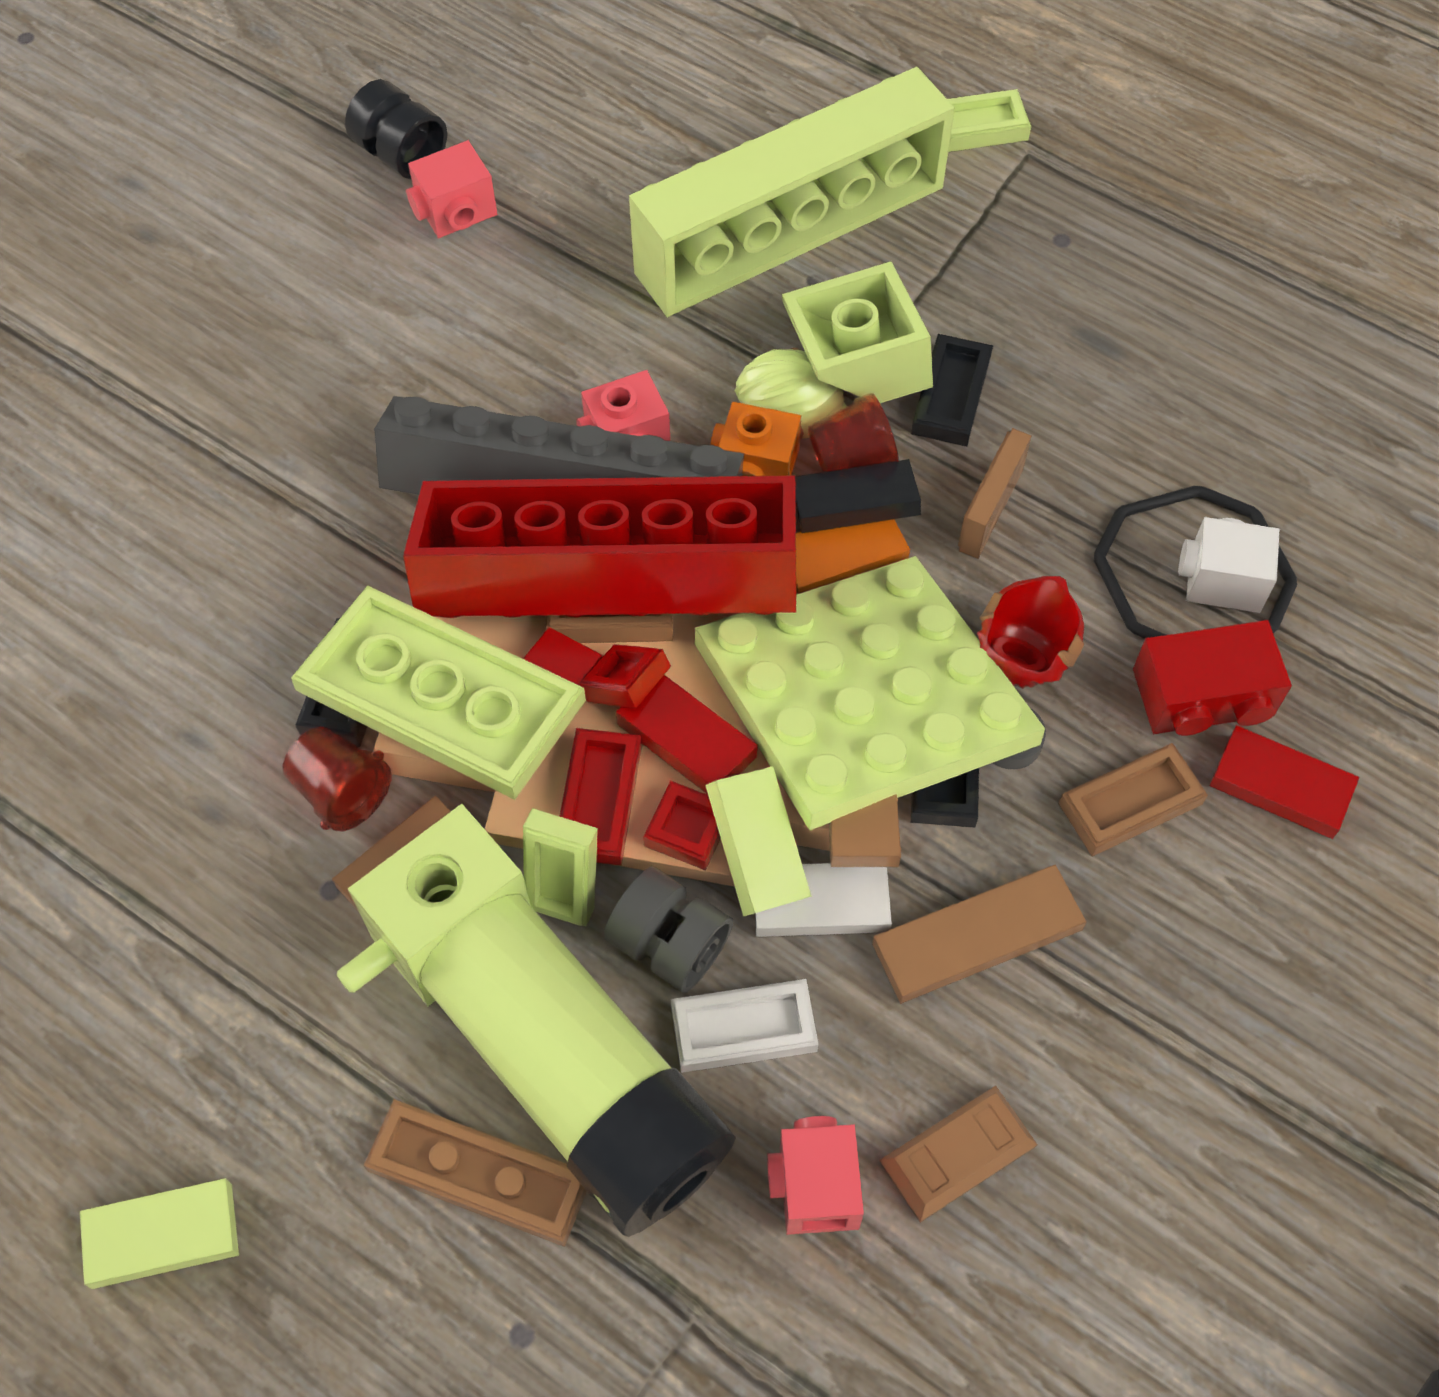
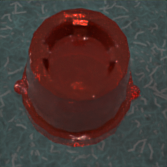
[808,393,899,472]
[282,727,392,832]

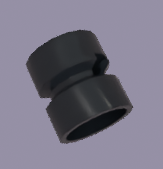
[345,79,448,179]

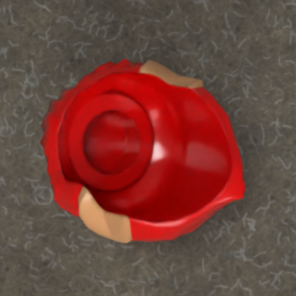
[977,576,1085,689]

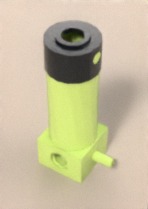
[337,804,736,1237]

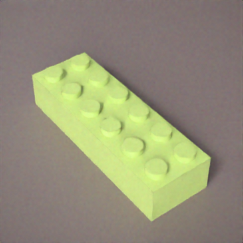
[629,67,955,317]

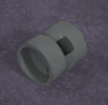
[604,866,733,993]

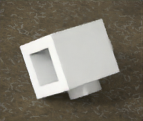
[1178,517,1280,613]

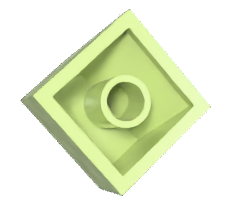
[782,262,933,404]

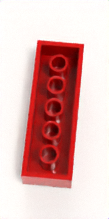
[403,475,796,618]

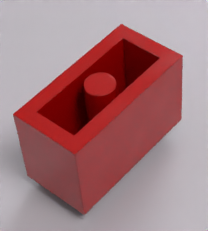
[1133,620,1292,736]

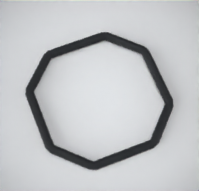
[1094,486,1297,639]

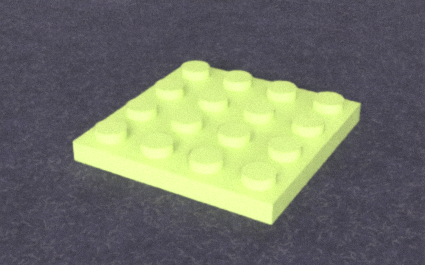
[695,556,1045,830]

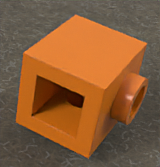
[710,401,802,476]

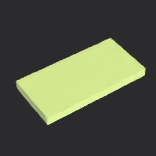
[291,585,586,800]

